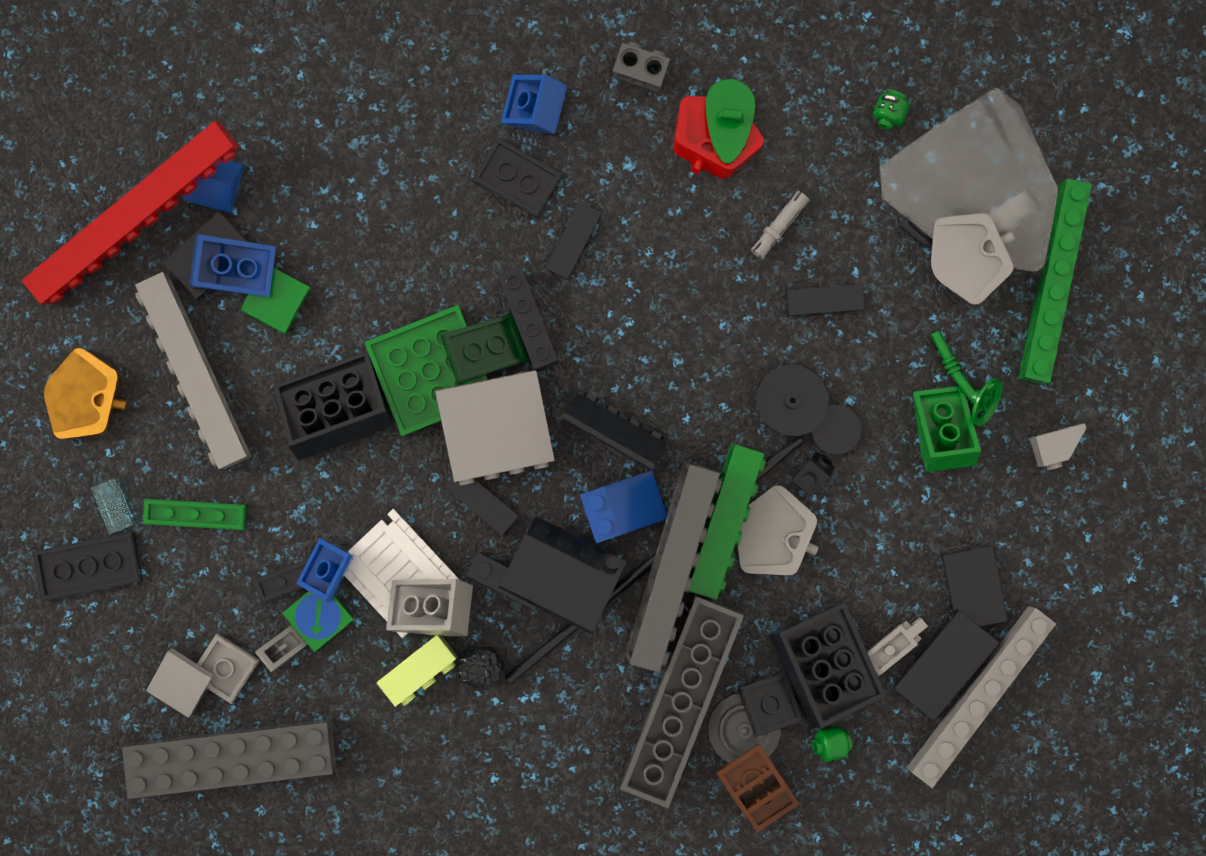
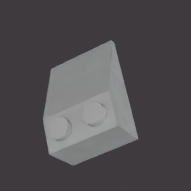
[386,579,473,636]

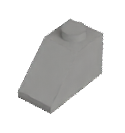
[1030,423,1086,470]

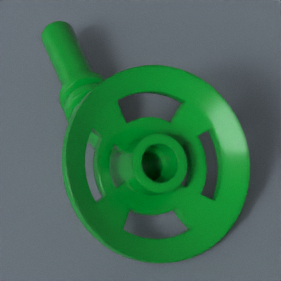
[931,330,1002,426]

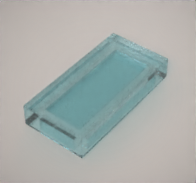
[91,478,135,535]

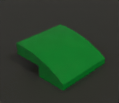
[241,267,310,335]

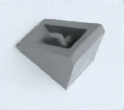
[255,625,308,672]

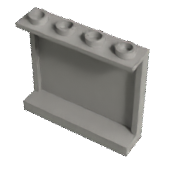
[435,370,555,485]

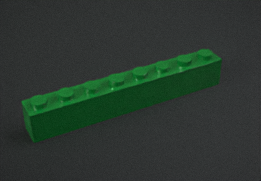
[1018,179,1092,385]

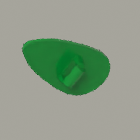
[705,79,755,164]

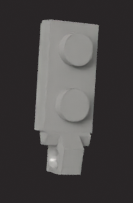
[867,617,928,676]

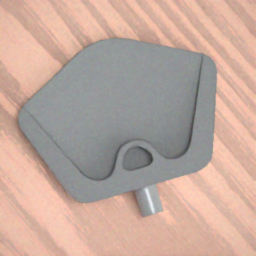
[931,213,1015,304]
[737,485,818,575]

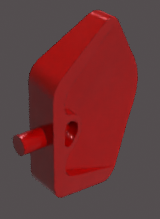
[673,96,764,179]

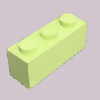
[376,635,458,707]

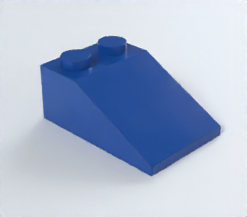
[189,234,276,297]
[580,471,667,543]

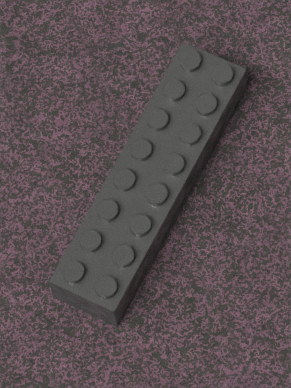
[625,461,722,673]
[620,594,744,808]
[122,719,337,799]

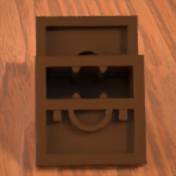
[716,743,800,833]

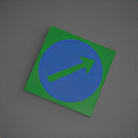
[283,591,354,652]

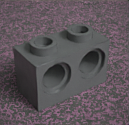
[613,42,670,93]

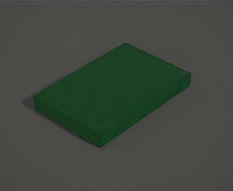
[441,313,529,384]

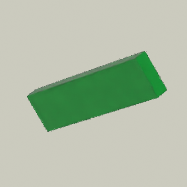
[143,499,247,530]

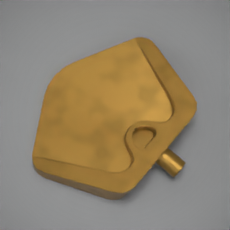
[44,348,127,439]

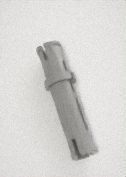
[751,191,810,260]

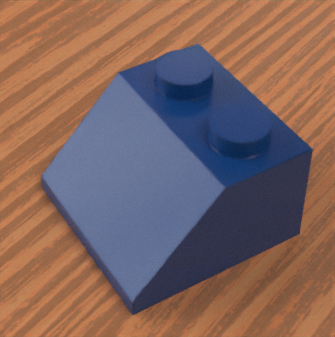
[501,75,567,134]

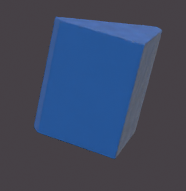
[182,161,245,213]
[296,538,355,602]

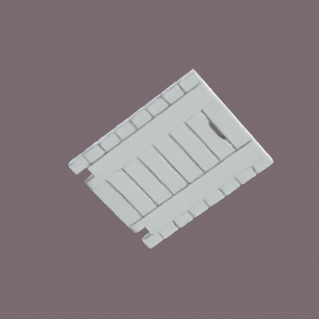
[345,509,461,638]

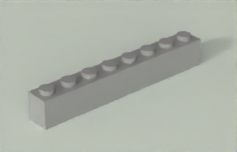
[135,272,252,469]
[907,606,1056,788]

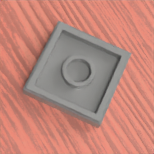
[197,633,260,704]
[146,648,214,718]

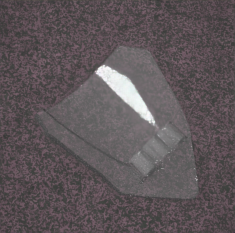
[880,88,1058,272]

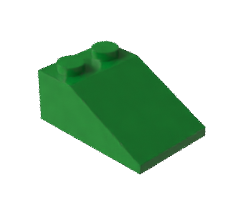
[913,386,981,472]

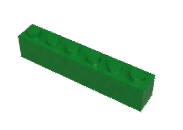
[689,442,766,600]

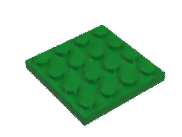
[364,305,488,437]

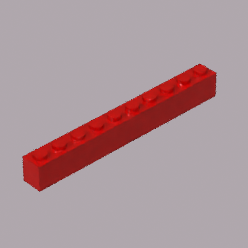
[22,121,241,305]

